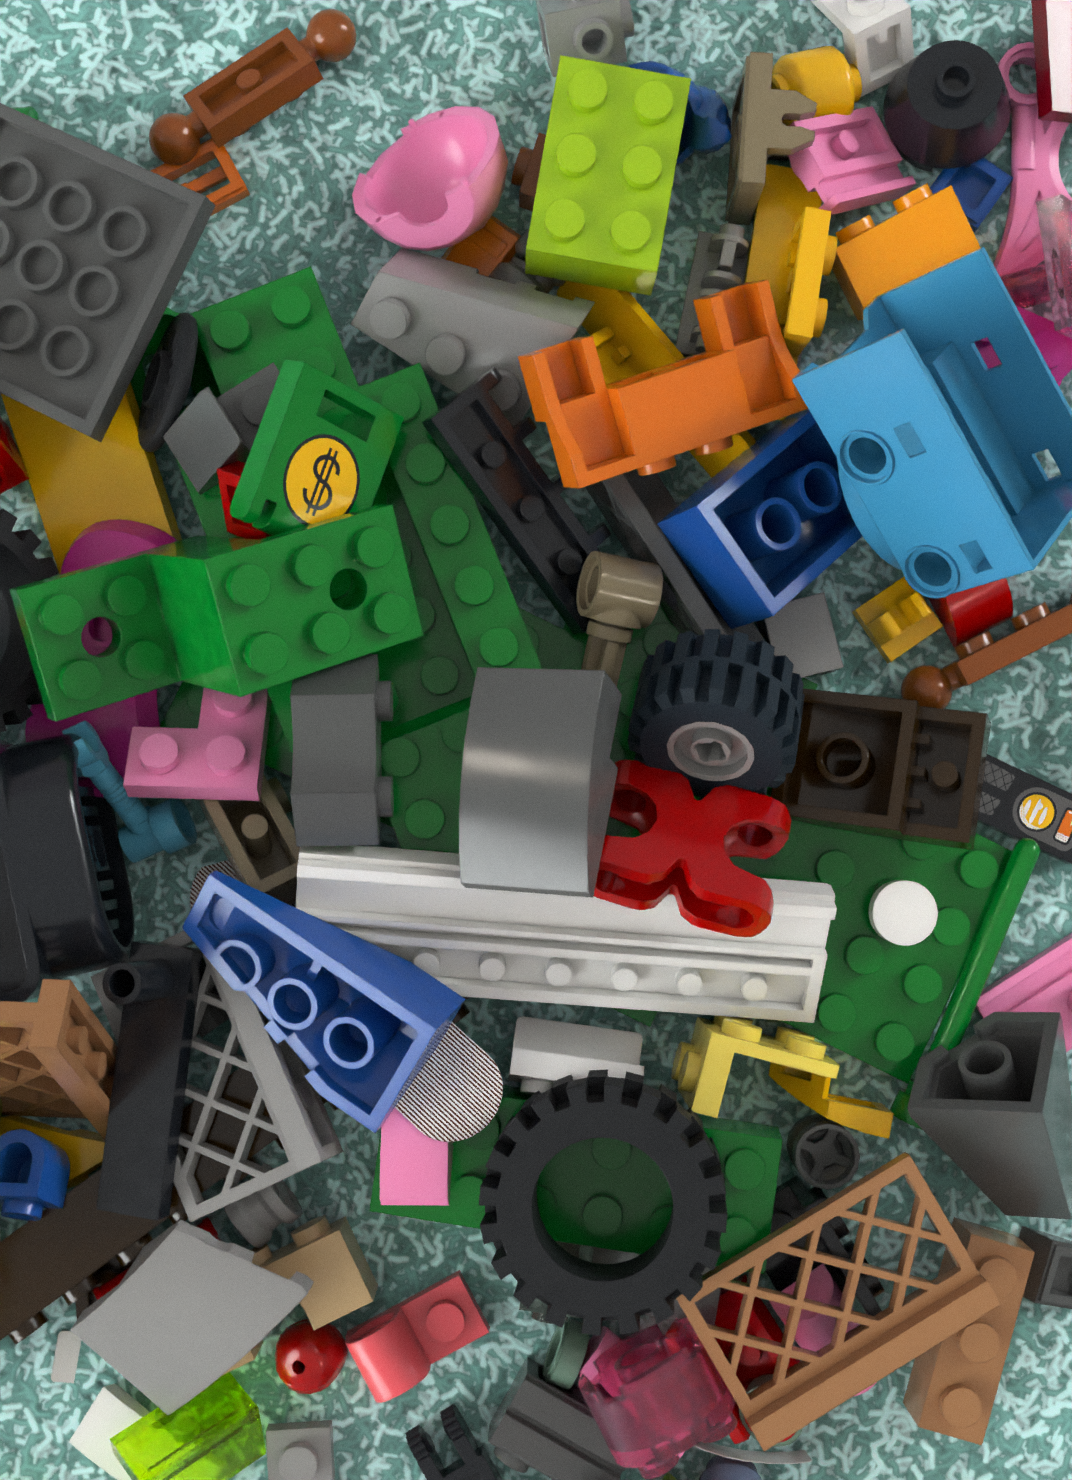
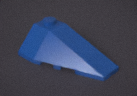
[182,870,465,1133]

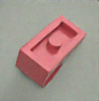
[345,1270,490,1403]

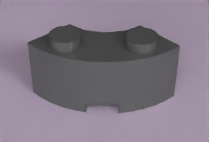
[290,654,394,847]

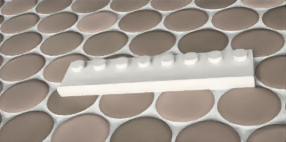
[295,845,837,1023]

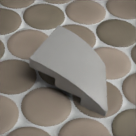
[71,1219,314,1415]

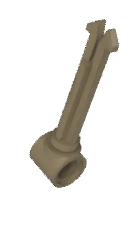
[576,551,663,687]

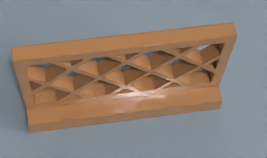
[0,979,118,1140]
[676,1152,1002,1452]

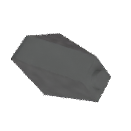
[907,1012,1072,1220]

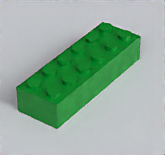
[369,1085,783,1274]

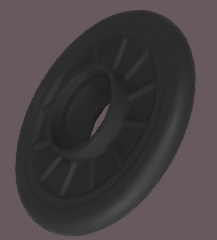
[138,313,198,452]

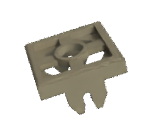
[725,52,817,225]

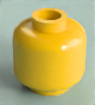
[771,46,862,126]

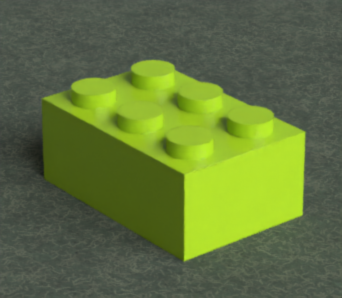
[525,55,691,296]

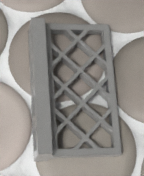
[91,931,344,1222]

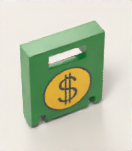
[230,359,404,536]

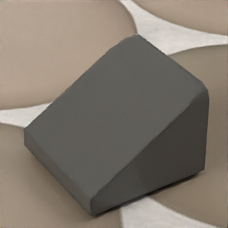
[1019,1226,1072,1309]

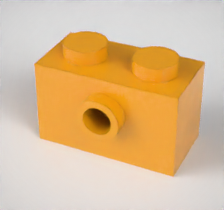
[832,183,981,321]

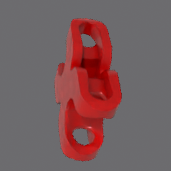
[594,760,791,937]

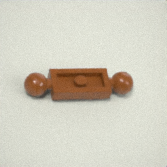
[149,9,357,165]
[901,595,1072,709]

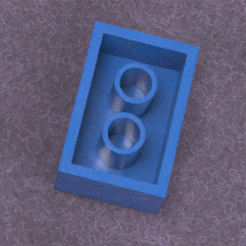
[657,409,862,629]

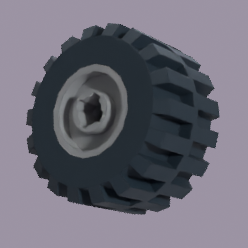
[627,629,805,800]

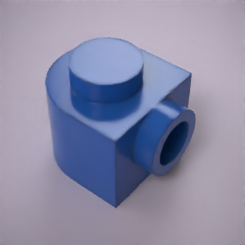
[0,1129,70,1221]

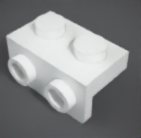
[508,1016,645,1095]

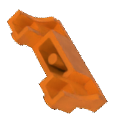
[518,280,808,489]

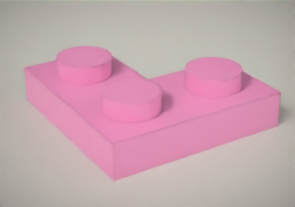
[123,687,272,801]

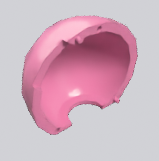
[352,106,508,251]

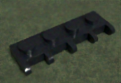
[422,367,611,634]

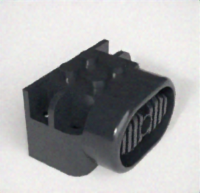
[0,733,135,1002]

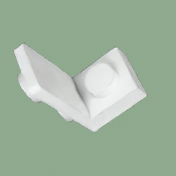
[810,0,914,97]

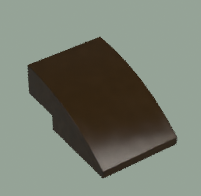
[771,688,991,850]

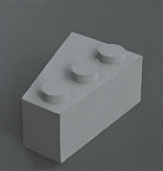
[351,248,595,427]

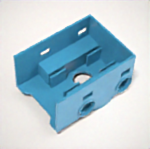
[792,247,1072,598]

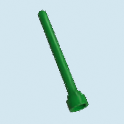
[890,838,1040,1130]

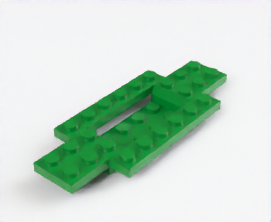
[176,266,543,853]

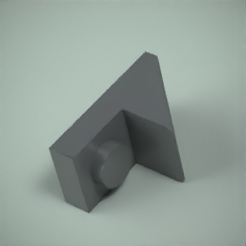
[163,362,279,495]

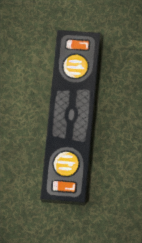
[978,754,1072,864]

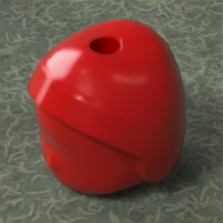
[275,1319,348,1394]

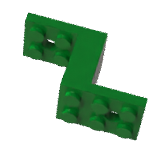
[9,504,424,722]

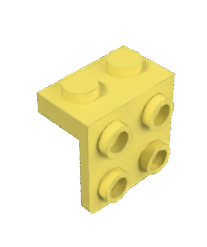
[671,1016,840,1118]

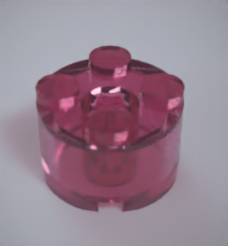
[578,1318,738,1479]

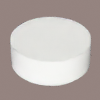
[868,880,938,946]

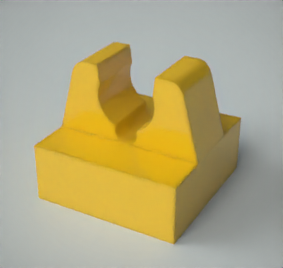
[852,576,943,663]

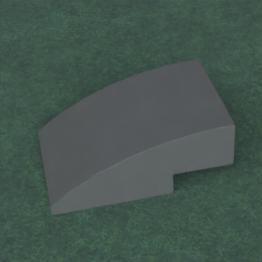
[459,667,622,898]

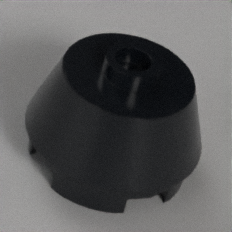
[883,40,1011,172]

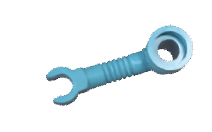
[62,720,197,863]

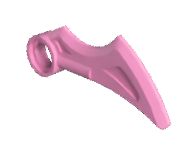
[993,42,1072,287]

